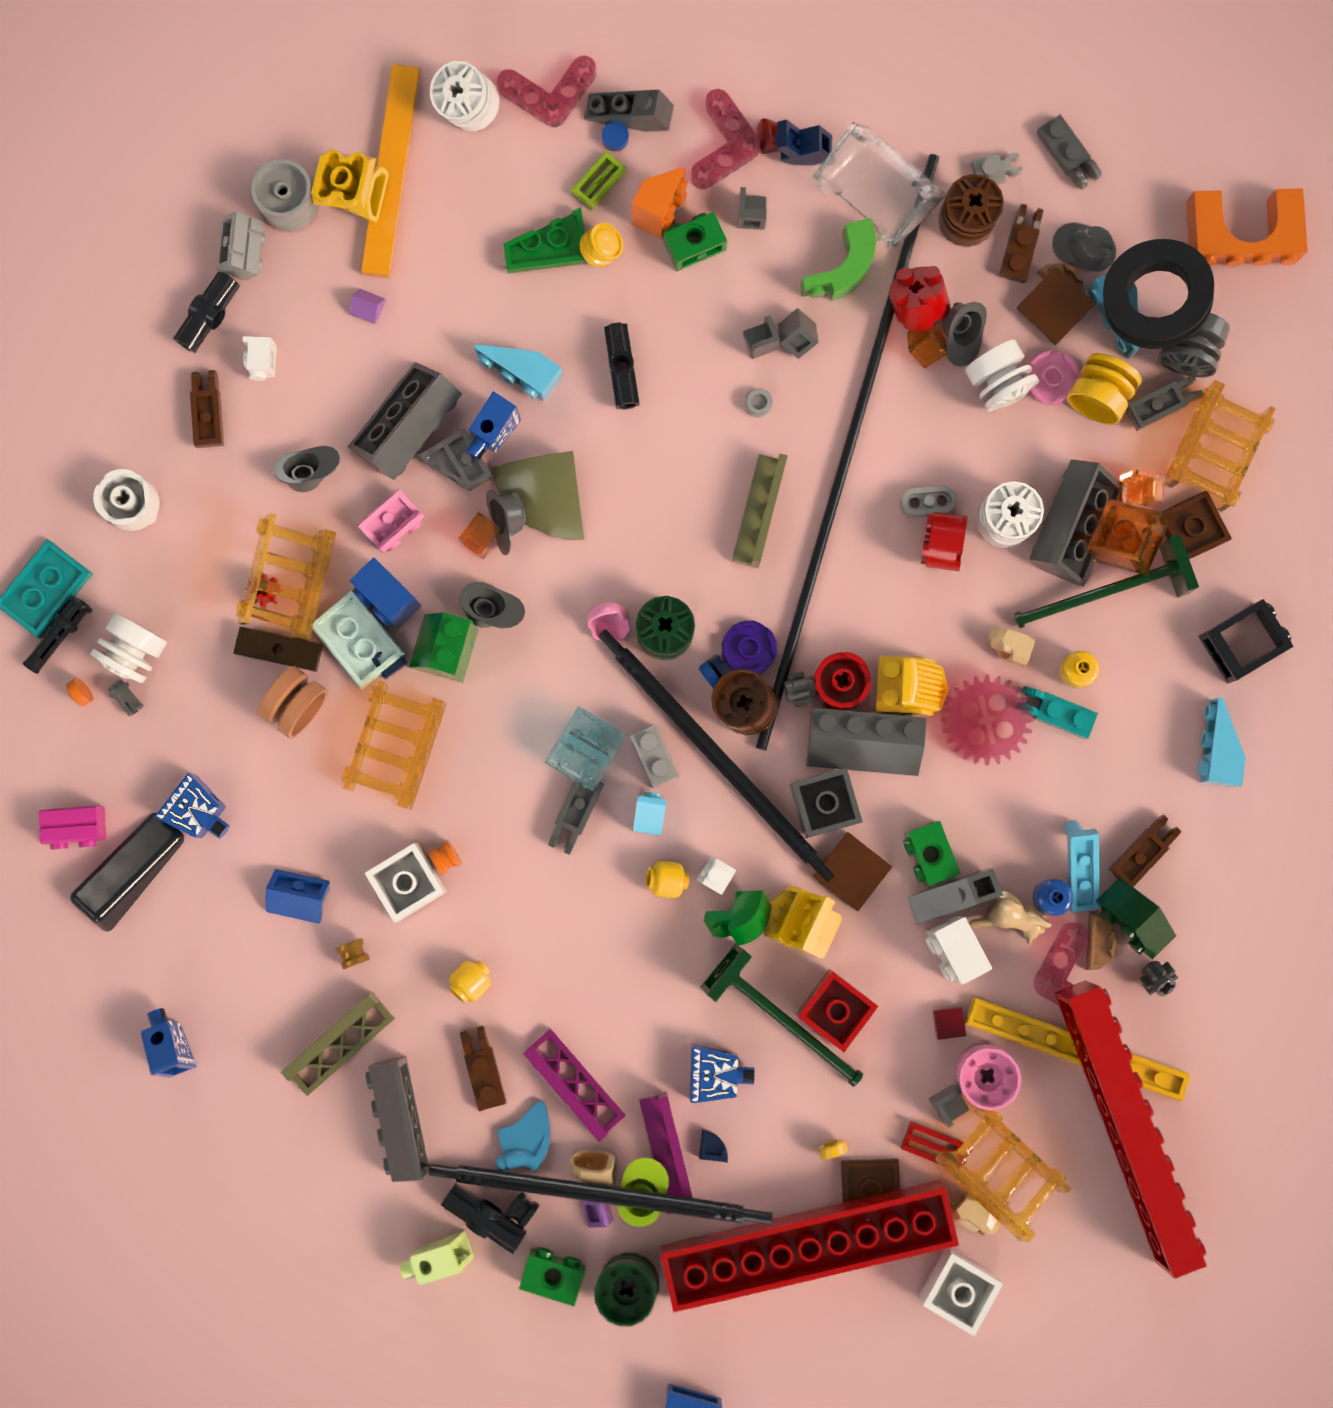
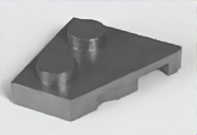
[418,429,493,491]

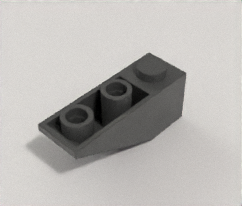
[584,89,674,132]
[908,868,1003,924]

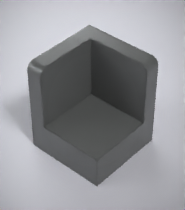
[737,187,767,230]
[778,308,819,359]
[743,315,780,359]
[929,1084,969,1128]

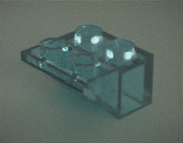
[545,706,627,791]

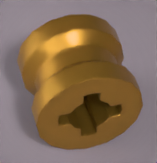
[335,938,370,970]

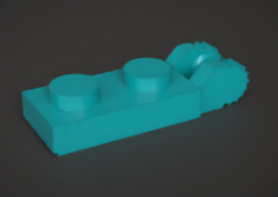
[1015,686,1098,739]

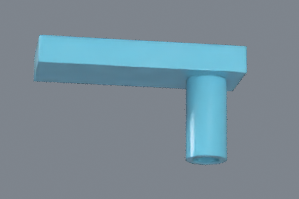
[1064,820,1100,912]

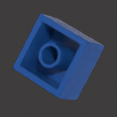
[350,557,422,628]

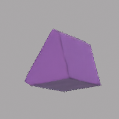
[350,289,386,324]
[581,1201,613,1228]

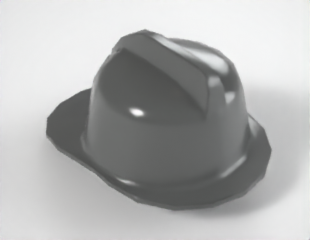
[1052,222,1117,272]
[942,301,987,367]
[273,446,340,492]
[486,490,526,555]
[460,582,525,629]

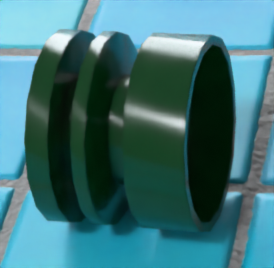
[635,596,695,661]
[594,1253,659,1326]

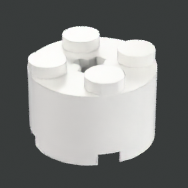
[93,469,159,531]

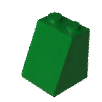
[409,612,478,683]

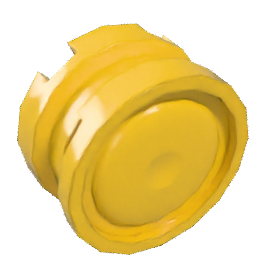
[579,223,623,267]

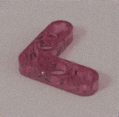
[497,56,596,127]
[691,89,760,189]
[1033,922,1112,1014]

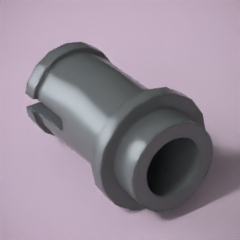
[108,680,144,717]

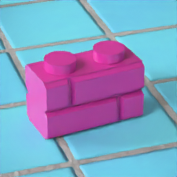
[39,806,106,850]

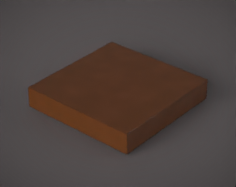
[1016,266,1096,345]
[1156,490,1232,560]
[813,832,892,911]
[841,1159,900,1203]

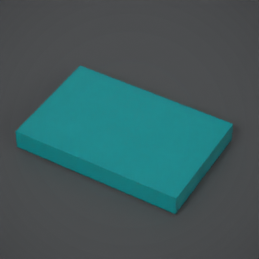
[0,539,93,639]

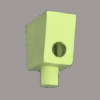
[400,1230,474,1285]

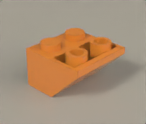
[631,167,688,238]

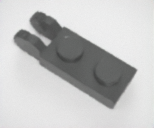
[1036,114,1102,190]
[1126,375,1204,431]
[548,773,605,855]

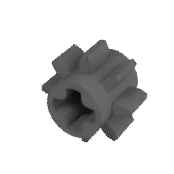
[784,671,816,707]
[1140,961,1178,996]

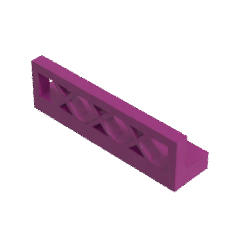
[523,1028,626,1142]
[639,1092,693,1215]

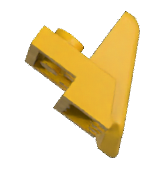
[876,656,949,716]
[764,885,842,959]

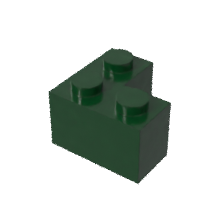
[1096,877,1176,960]

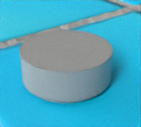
[745,388,773,418]

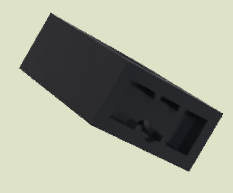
[1198,599,1294,683]

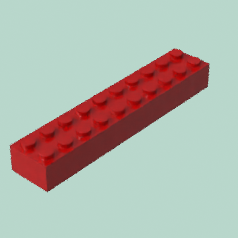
[1054,980,1207,1279]
[660,1180,959,1313]

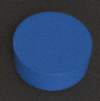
[602,122,629,151]
[698,661,720,688]

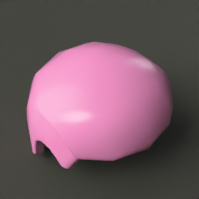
[587,602,630,641]

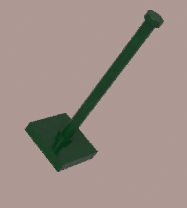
[1014,534,1199,629]
[700,943,863,1087]

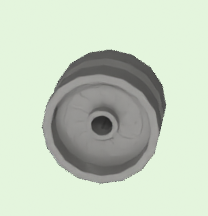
[250,159,318,232]

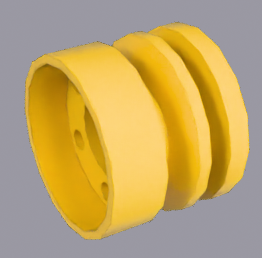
[1066,353,1142,425]

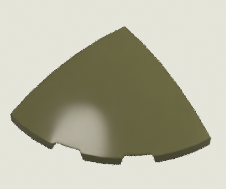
[492,451,584,540]

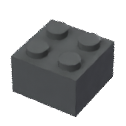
[789,767,863,838]

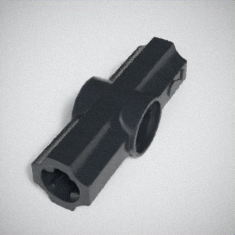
[173,272,240,353]
[604,322,640,410]
[441,1183,527,1254]

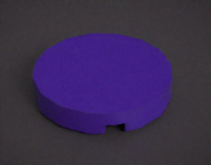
[722,621,777,675]

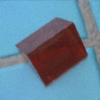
[756,118,780,155]

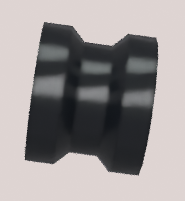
[504,1192,540,1229]

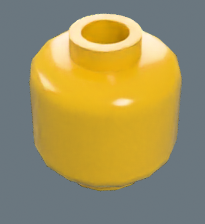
[1059,651,1099,689]
[645,860,689,898]
[449,960,491,1003]

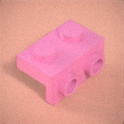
[357,488,424,553]

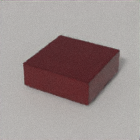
[933,1007,966,1040]

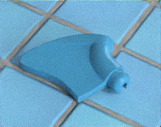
[495,1101,551,1172]

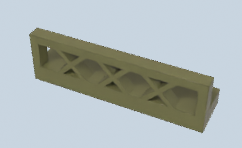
[732,454,788,568]
[281,993,395,1096]

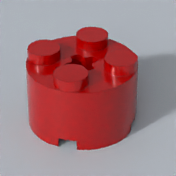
[889,266,950,331]
[921,512,968,572]
[813,652,872,711]

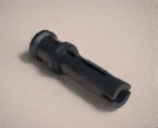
[23,595,93,674]

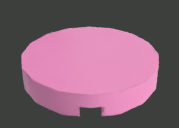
[1024,350,1080,405]

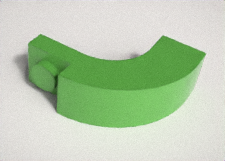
[800,218,876,301]

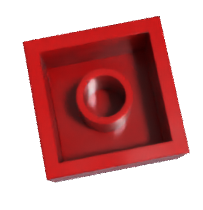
[795,969,879,1052]

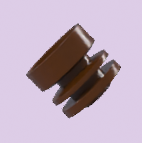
[938,174,1004,247]
[711,669,778,736]

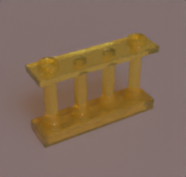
[1162,380,1276,512]
[235,513,336,641]
[341,681,447,810]
[934,1108,1072,1243]

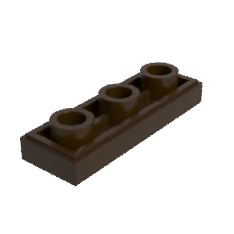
[233,627,323,672]

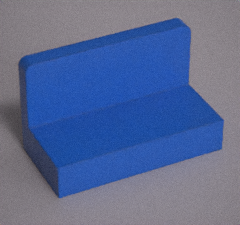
[265,869,330,924]

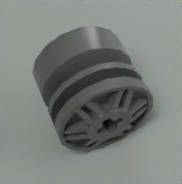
[1158,311,1230,378]

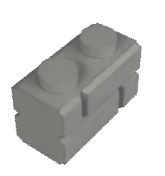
[217,212,265,280]
[630,724,679,789]

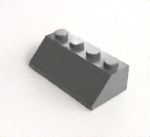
[348,362,462,480]
[1029,459,1125,587]
[806,708,927,776]
[366,1056,429,1182]

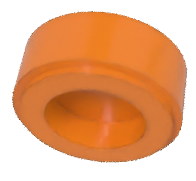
[66,677,94,706]

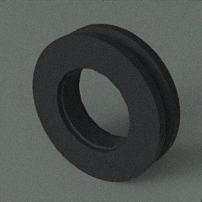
[1103,239,1214,349]

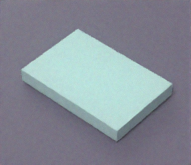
[309,590,406,690]

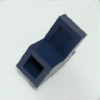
[775,119,832,166]

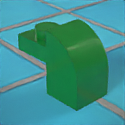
[703,890,772,945]

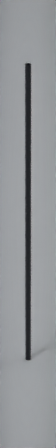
[756,154,940,751]

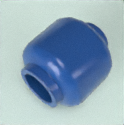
[1032,879,1073,916]

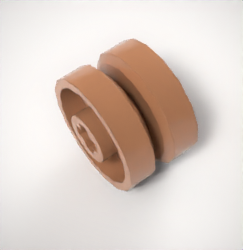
[257,666,328,739]

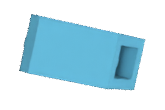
[633,791,666,836]

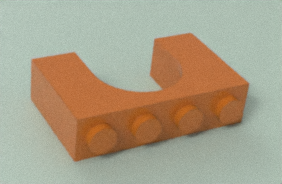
[1186,188,1308,267]

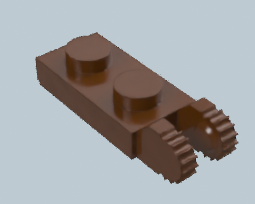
[998,203,1044,284]
[190,370,224,448]
[1108,814,1181,887]
[460,1026,507,1111]

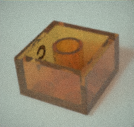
[1087,499,1168,575]

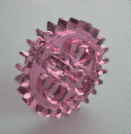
[941,674,1034,766]

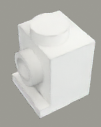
[243,336,277,381]
[697,856,736,895]

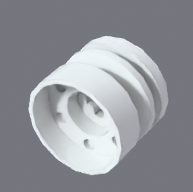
[430,61,500,131]
[965,340,1039,412]
[976,481,1044,548]
[90,612,168,683]

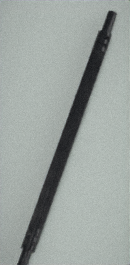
[598,629,835,882]
[429,1164,773,1225]

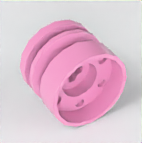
[955,1043,1021,1111]

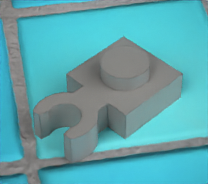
[971,153,1023,184]

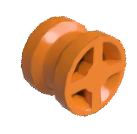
[428,840,462,876]

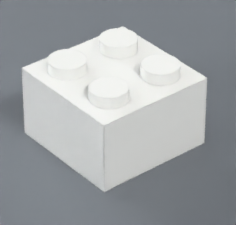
[365,843,447,922]
[925,915,993,985]
[918,1248,1003,1336]

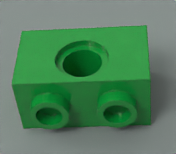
[664,212,727,271]
[903,821,961,886]
[519,1247,586,1307]

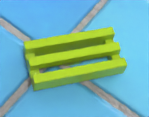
[571,151,627,211]

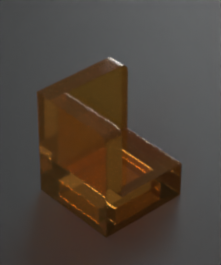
[907,323,947,369]
[1119,470,1165,507]
[459,512,500,560]

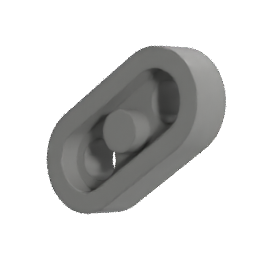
[900,486,957,517]

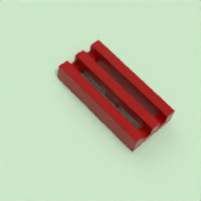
[900,1121,965,1171]

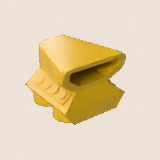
[311,150,389,222]

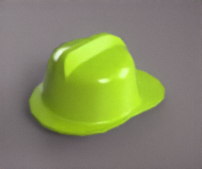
[617,1157,669,1227]

